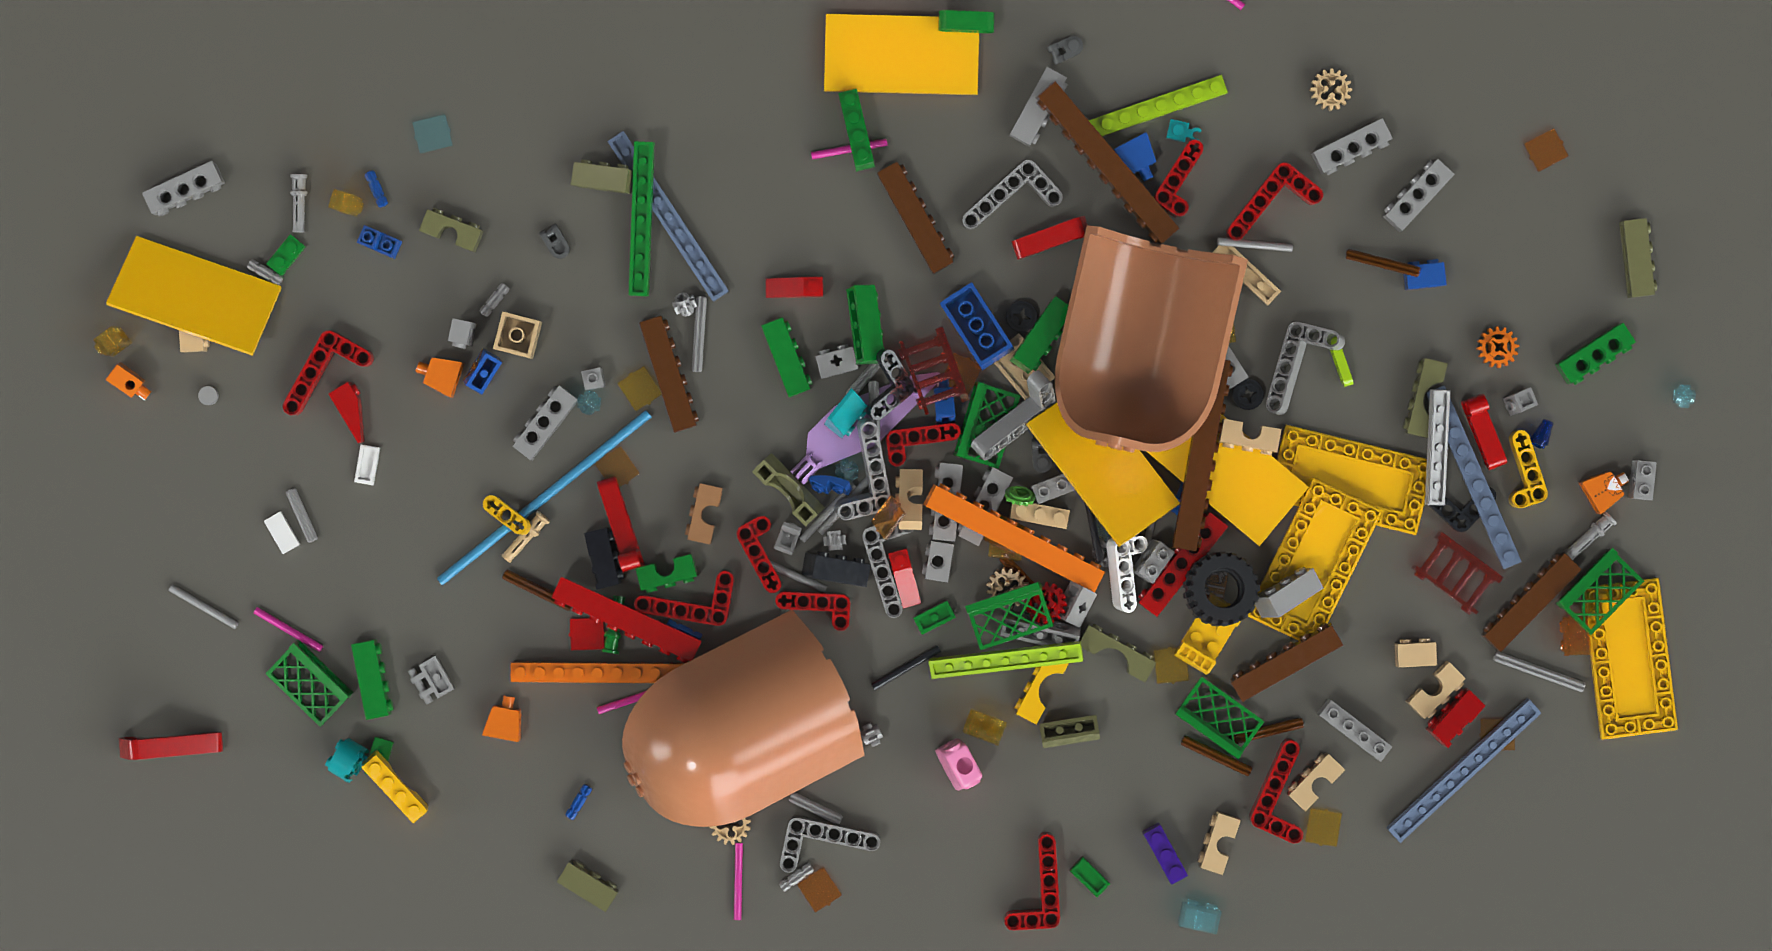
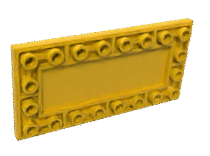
[824,14,979,95]
[106,236,282,356]
[1026,403,1180,547]
[1146,415,1309,546]
[1276,424,1427,535]
[1248,478,1383,641]
[1585,578,1678,740]

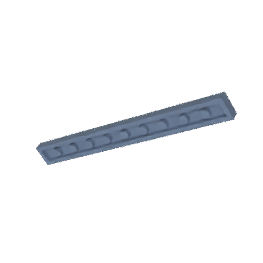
[607,131,729,302]
[1426,385,1522,569]
[1386,698,1541,843]

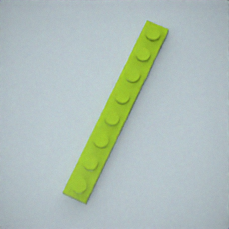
[1089,75,1228,137]
[928,641,1084,679]

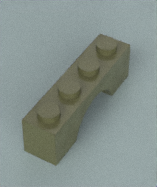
[1403,358,1448,439]
[752,453,825,527]
[1079,623,1156,682]

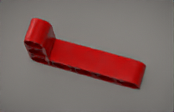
[1226,162,1323,240]
[283,330,374,415]
[597,476,644,572]
[634,570,734,626]
[119,732,223,760]
[1249,739,1303,844]
[1004,832,1060,930]

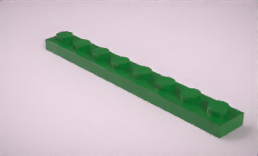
[629,141,655,296]

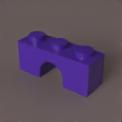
[1142,823,1188,885]

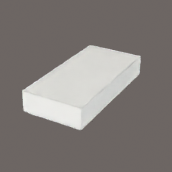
[354,444,380,485]
[264,511,301,554]

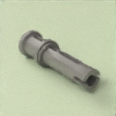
[290,174,308,233]
[1564,511,1617,560]

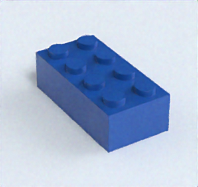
[940,282,1015,370]

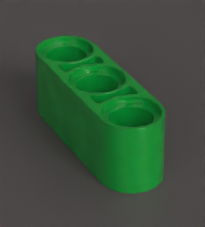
[938,10,995,33]

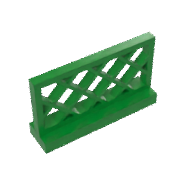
[953,382,1020,469]
[1556,548,1644,635]
[965,582,1054,650]
[266,640,354,727]
[1174,676,1265,759]

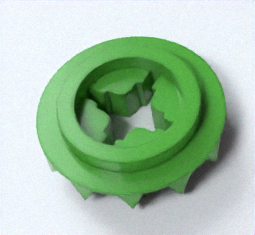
[1004,486,1035,506]

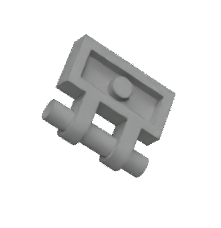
[408,656,455,705]

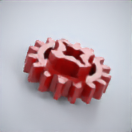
[1025,582,1067,625]

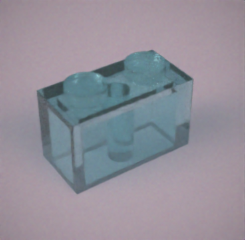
[1177,899,1221,934]

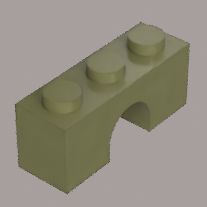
[419,208,484,253]

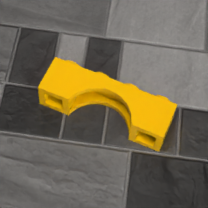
[1014,663,1069,725]
[361,750,428,823]

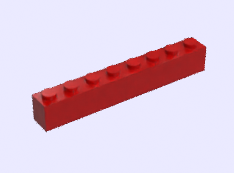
[551,577,702,663]

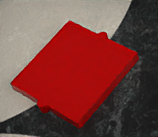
[568,618,606,650]

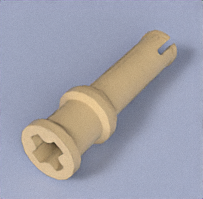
[501,511,550,563]

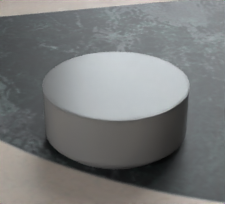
[198,386,219,405]

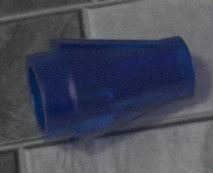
[1530,419,1553,449]

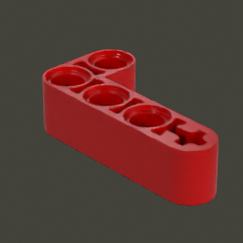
[1154,140,1203,217]
[1011,216,1088,260]
[1461,394,1507,471]
[886,423,961,466]
[737,516,782,593]
[775,591,850,631]

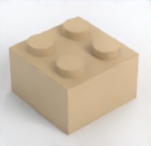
[493,311,542,359]

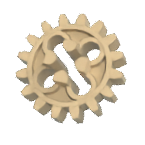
[1310,69,1352,111]
[987,567,1029,609]
[710,818,751,845]

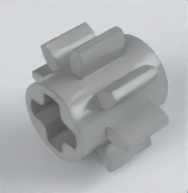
[672,293,697,316]
[823,530,846,551]
[860,723,883,747]

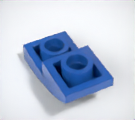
[357,225,402,259]
[809,475,852,496]

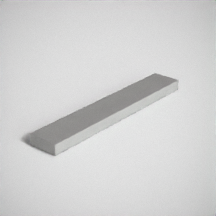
[1425,389,1450,505]

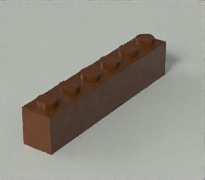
[877,162,955,274]
[639,316,699,433]
[1481,553,1582,652]
[1230,622,1343,702]

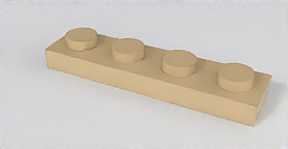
[1212,245,1281,306]

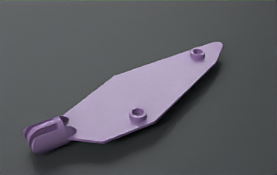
[790,372,942,485]

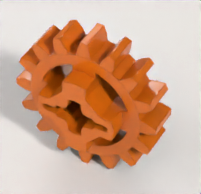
[1476,326,1519,368]

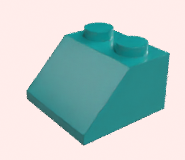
[824,388,867,438]

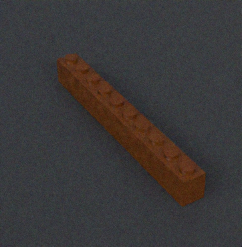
[1035,81,1180,244]
[1172,360,1233,551]

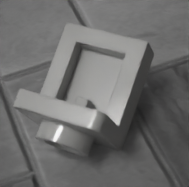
[774,522,801,555]

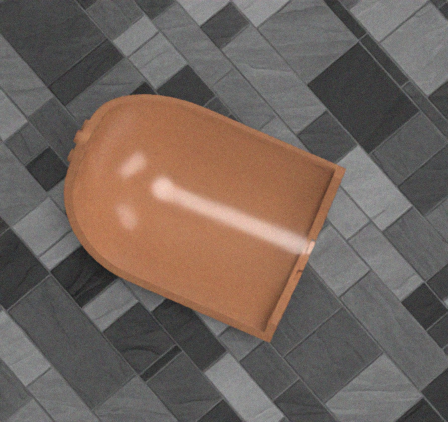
[1055,225,1248,453]
[622,610,864,827]

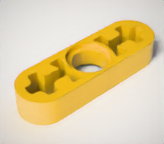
[483,495,531,535]

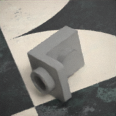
[1503,387,1538,416]

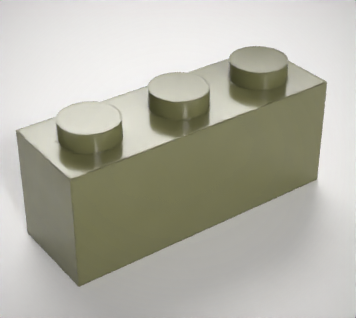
[571,160,633,194]
[1039,715,1100,748]
[557,860,619,912]

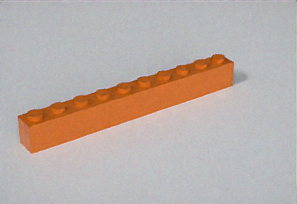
[923,483,1105,592]
[511,661,685,683]

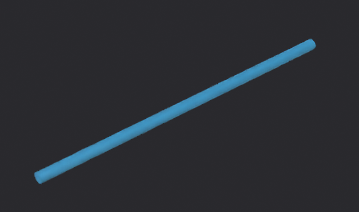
[437,410,651,585]

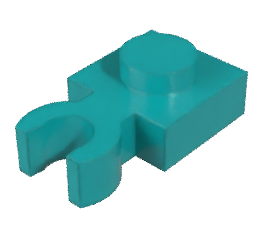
[1166,119,1202,143]

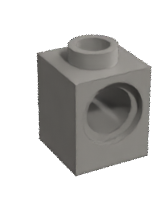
[581,367,606,391]

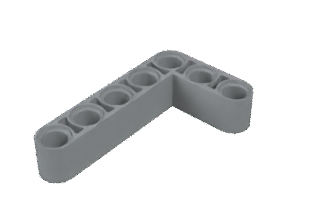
[962,160,1063,230]
[1266,322,1345,415]
[971,370,1056,460]
[834,417,892,520]
[862,519,914,618]
[780,816,880,873]

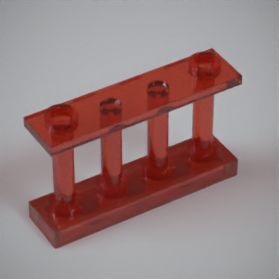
[898,326,969,415]
[1412,531,1504,615]

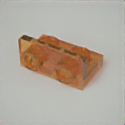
[1560,616,1590,656]

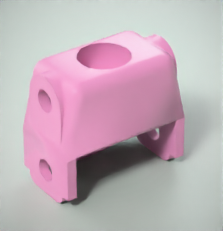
[935,738,982,791]

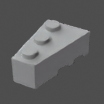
[1255,567,1323,618]

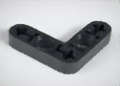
[866,348,914,420]
[1428,487,1497,532]

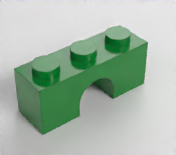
[635,554,698,593]

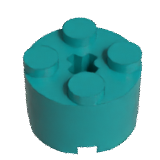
[325,738,369,783]

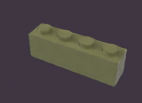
[1619,218,1657,298]

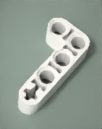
[1106,535,1148,613]

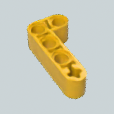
[1509,430,1548,508]

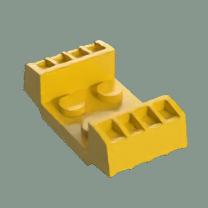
[1174,593,1241,675]

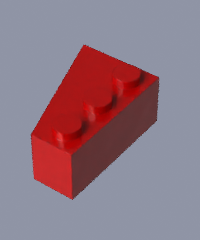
[1426,688,1486,748]

